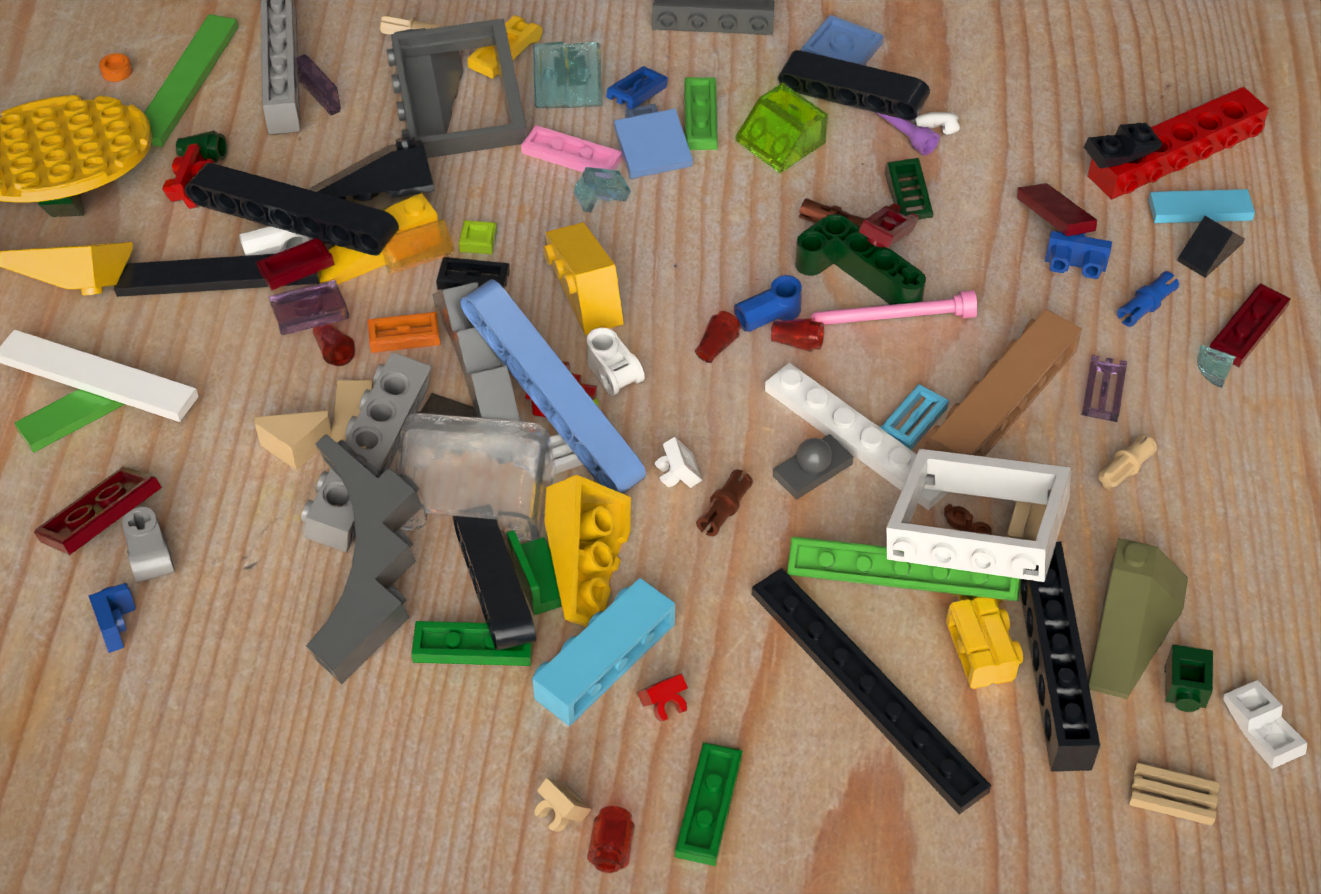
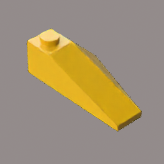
[0,242,133,295]

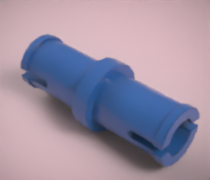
[1117,271,1179,327]

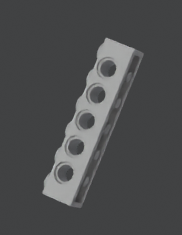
[261,0,300,134]
[301,352,432,553]

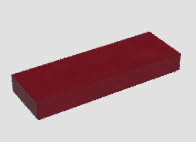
[1017,183,1097,236]
[1208,283,1291,367]

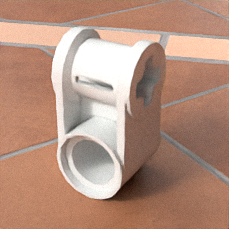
[587,328,645,396]

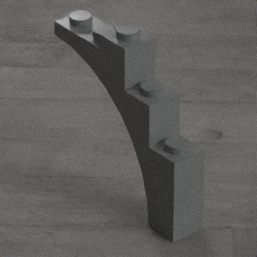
[306,434,423,684]

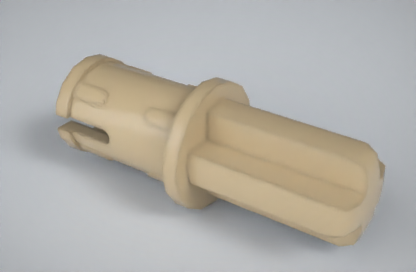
[380,15,442,35]
[1098,434,1157,489]

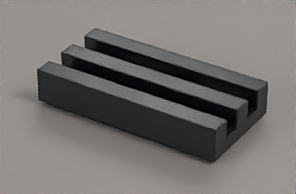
[436,257,510,290]

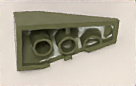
[1089,538,1188,699]

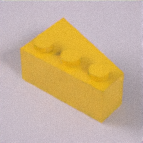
[543,222,624,335]

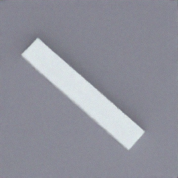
[0,329,199,422]

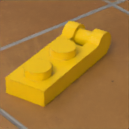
[467,15,543,79]

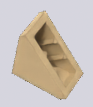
[254,410,332,470]

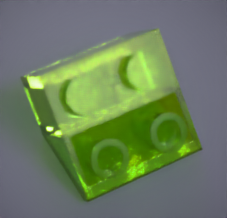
[735,83,828,173]

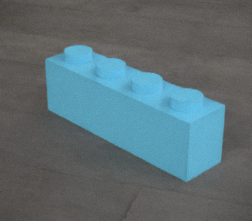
[532,578,675,727]

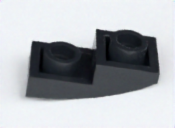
[1083,123,1163,168]

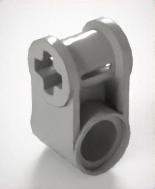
[122,507,175,583]

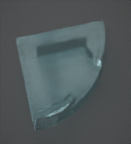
[1197,345,1235,388]

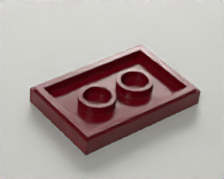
[34,467,162,555]

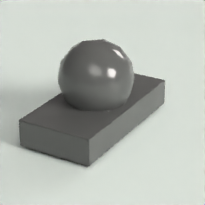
[773,434,854,500]

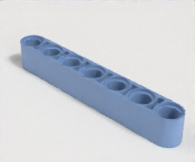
[460,279,646,494]

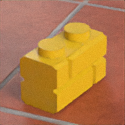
[946,597,1023,689]

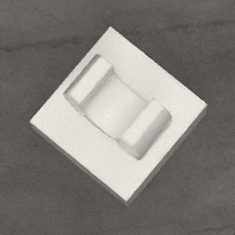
[655,437,703,488]

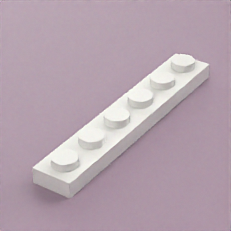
[765,363,949,510]

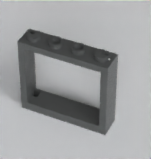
[387,18,526,158]

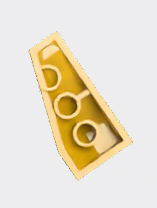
[315,193,441,292]
[544,475,631,627]

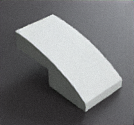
[1223,680,1307,769]

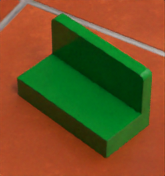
[507,530,562,616]

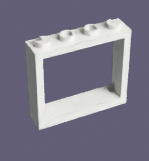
[886,449,1071,582]

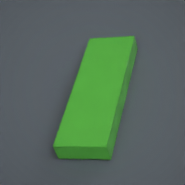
[684,77,718,150]
[14,389,125,453]

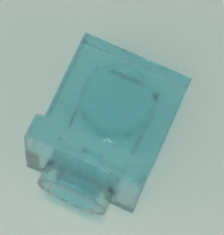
[574,167,631,213]

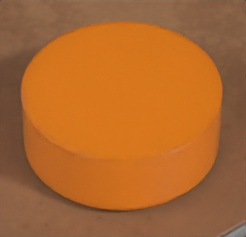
[99,53,132,82]

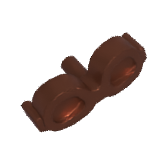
[944,504,992,535]

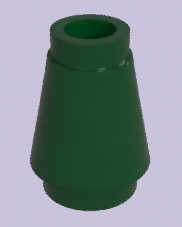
[176,131,227,163]

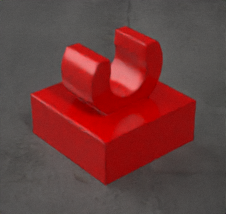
[637,673,688,722]

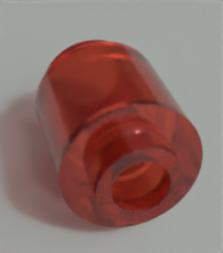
[587,806,635,873]

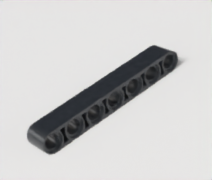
[185,163,399,256]

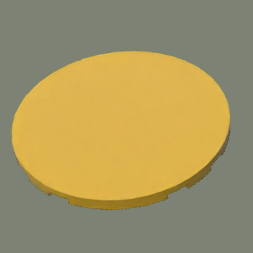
[0,95,153,202]

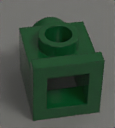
[1164,645,1213,712]

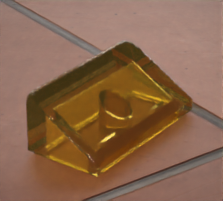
[382,219,455,274]

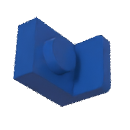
[88,583,136,653]

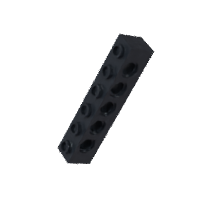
[1020,541,1100,772]

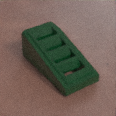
[885,158,934,220]

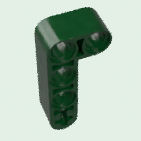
[795,214,926,305]

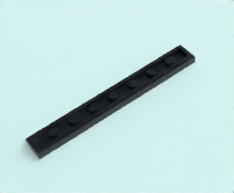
[751,568,992,815]

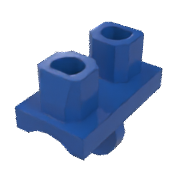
[1045,231,1112,279]

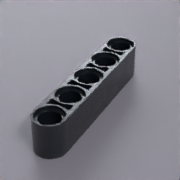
[778,50,930,120]
[453,504,536,651]

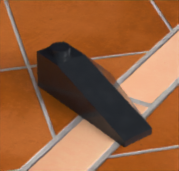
[308,137,434,201]

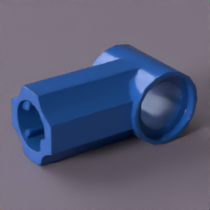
[734,275,802,332]

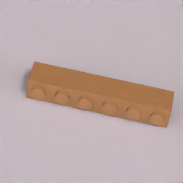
[926,309,1082,457]

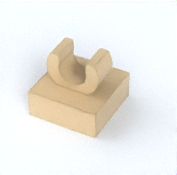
[534,778,592,832]

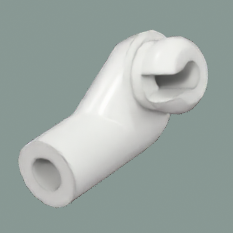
[911,112,960,135]

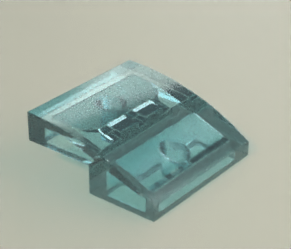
[533,41,602,108]

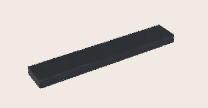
[114,254,321,297]

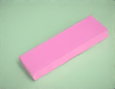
[521,125,622,180]

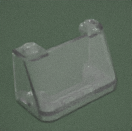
[395,413,556,541]

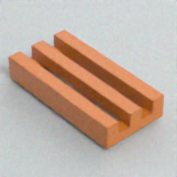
[367,312,440,353]

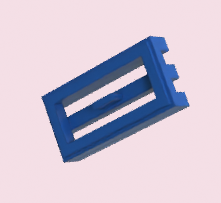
[606,66,668,110]

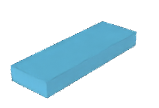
[1148,189,1255,223]

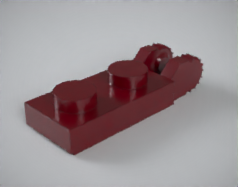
[859,203,919,248]

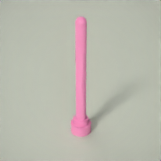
[810,290,977,325]

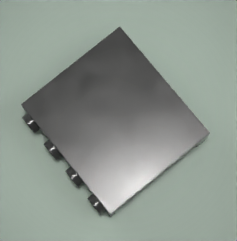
[652,0,774,35]

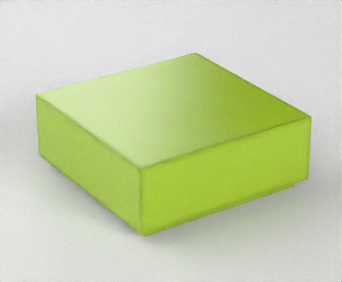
[459,220,497,255]

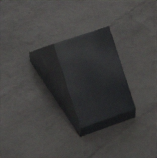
[1177,216,1245,278]

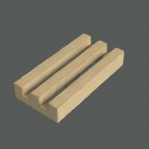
[1129,763,1220,826]

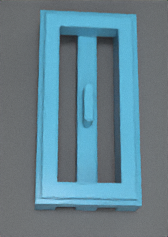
[880,384,949,450]

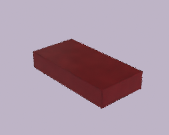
[256,238,334,291]

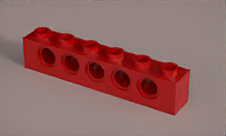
[1087,86,1269,200]

